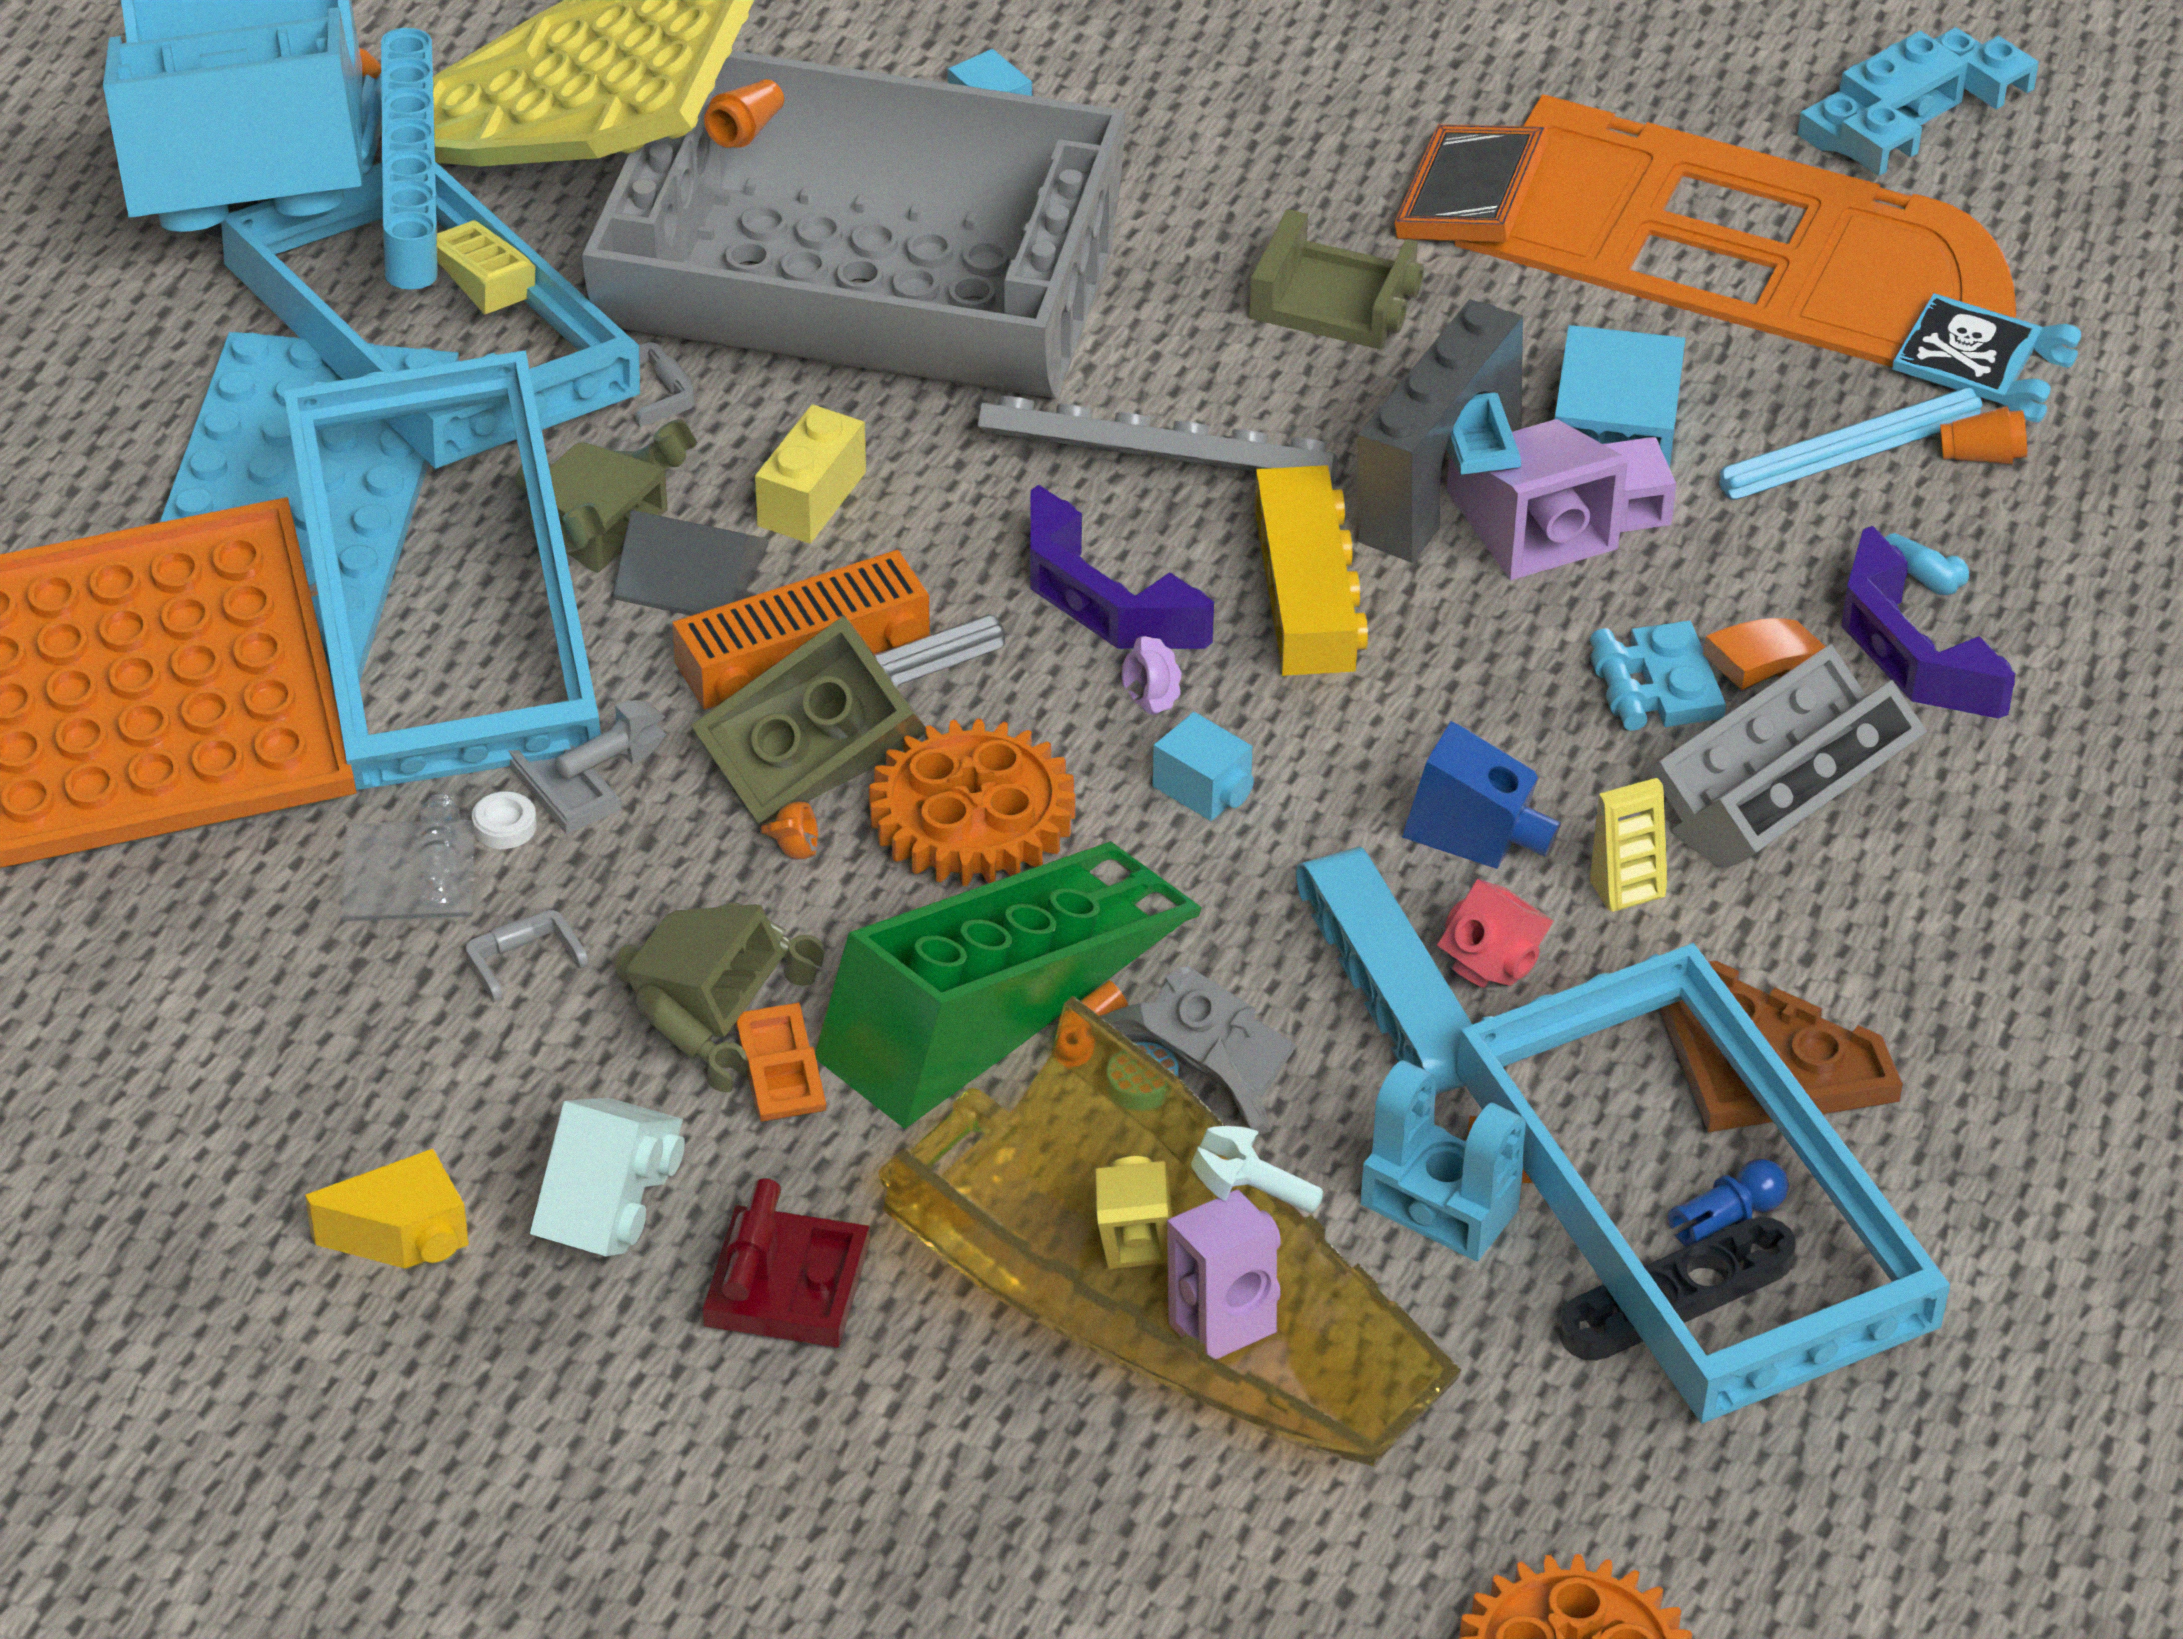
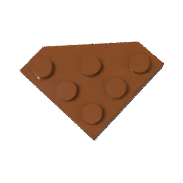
[1659,961,1903,1132]

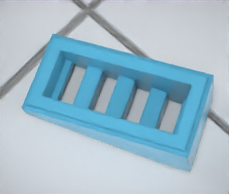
[1446,392,1521,475]

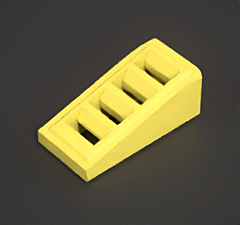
[437,220,536,315]
[1590,778,1667,912]

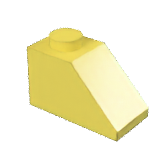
[1096,1156,1172,1269]

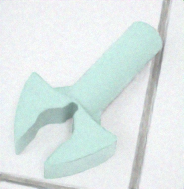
[1191,1126,1323,1213]

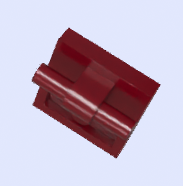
[703,1178,870,1348]

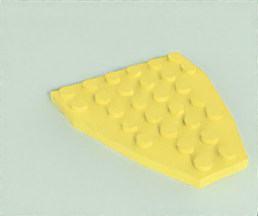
[433,0,754,167]

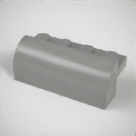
[1647,643,1927,867]

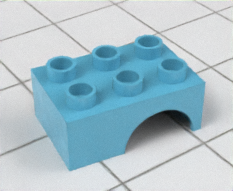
[103,0,362,232]

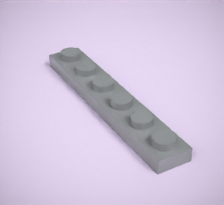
[978,396,1339,483]

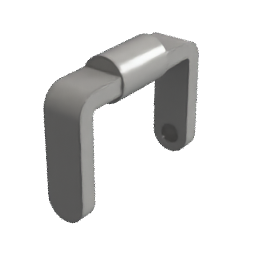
[635,342,694,427]
[466,910,589,1002]

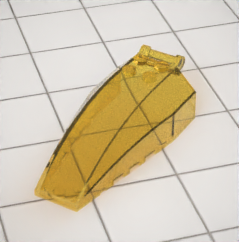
[878,996,1462,1466]

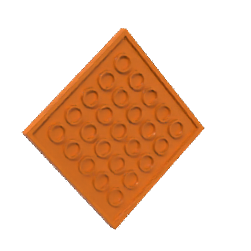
[0,497,357,868]

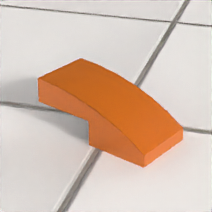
[1703,618,1826,690]
[734,1002,826,1122]

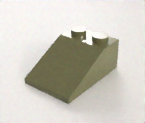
[690,615,925,826]

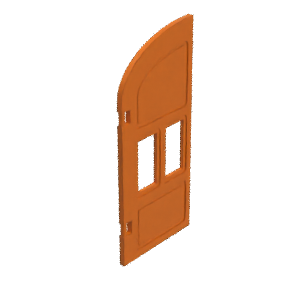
[1454,94,2016,367]

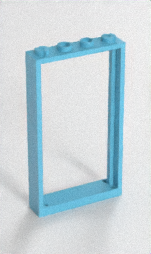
[221,162,640,469]
[283,350,601,790]
[1456,943,1950,1424]

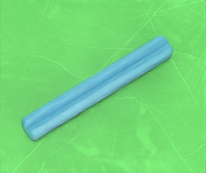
[362,74,382,175]

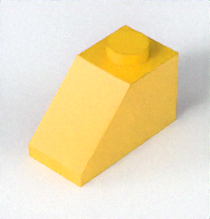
[305,1148,469,1269]

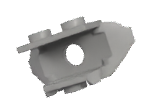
[1096,966,1297,1136]

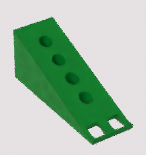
[815,841,1202,1129]

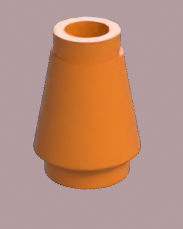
[704,79,784,148]
[1940,406,2028,465]

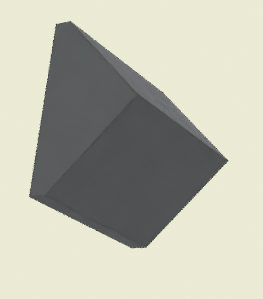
[613,510,769,616]

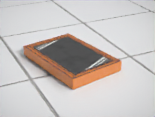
[1395,124,1548,242]

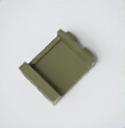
[1249,209,1424,349]

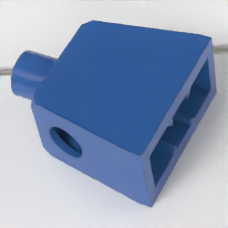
[1402,721,1561,869]

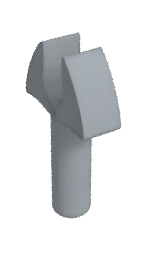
[556,700,666,779]

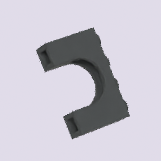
[1357,299,1523,563]

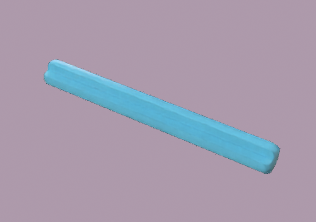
[1718,388,1982,500]

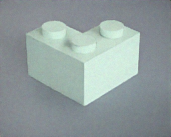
[530,1098,685,1256]

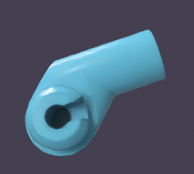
[1885,533,1969,595]

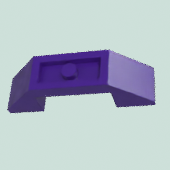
[1030,485,1214,649]
[1841,526,2016,719]

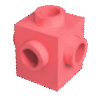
[1437,879,1554,988]

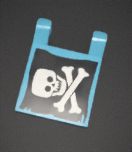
[1892,293,2081,423]

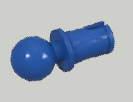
[1668,1159,1789,1247]

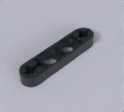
[1560,1217,1796,1361]

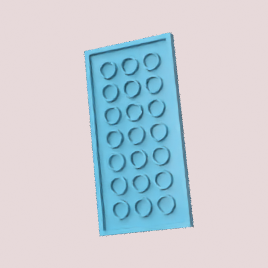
[160,332,459,685]

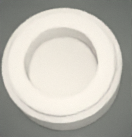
[472,792,537,849]

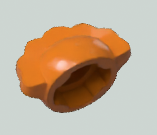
[761,801,818,859]

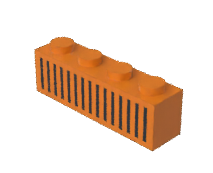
[672,549,930,710]

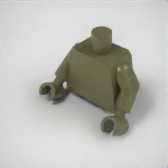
[515,419,698,573]
[616,903,824,1092]

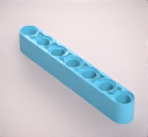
[381,28,438,290]

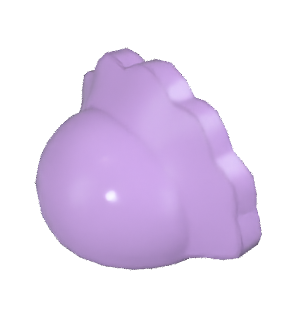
[1122,636,1181,715]

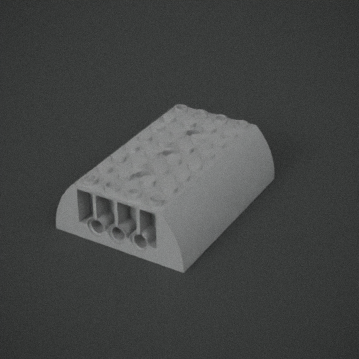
[582,50,1125,399]

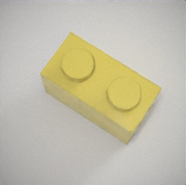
[755,404,866,544]

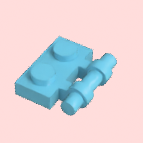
[1590,620,1726,731]

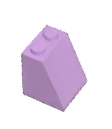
[1447,419,1627,580]

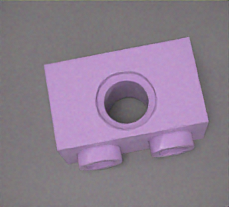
[1167,1189,1281,1364]

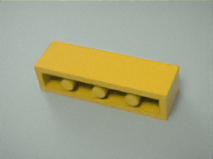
[1255,465,1368,676]

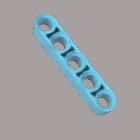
[1296,846,1472,1095]

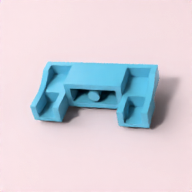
[1798,27,2039,176]

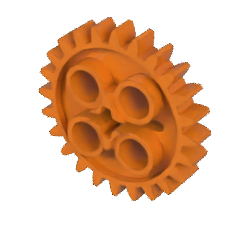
[869,719,1076,886]
[1458,1554,1693,1639]

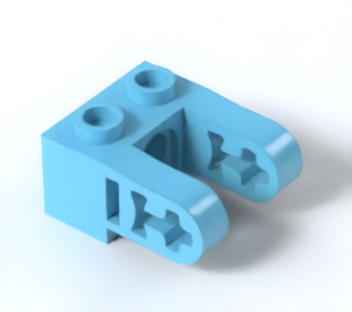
[1360,1060,1526,1262]

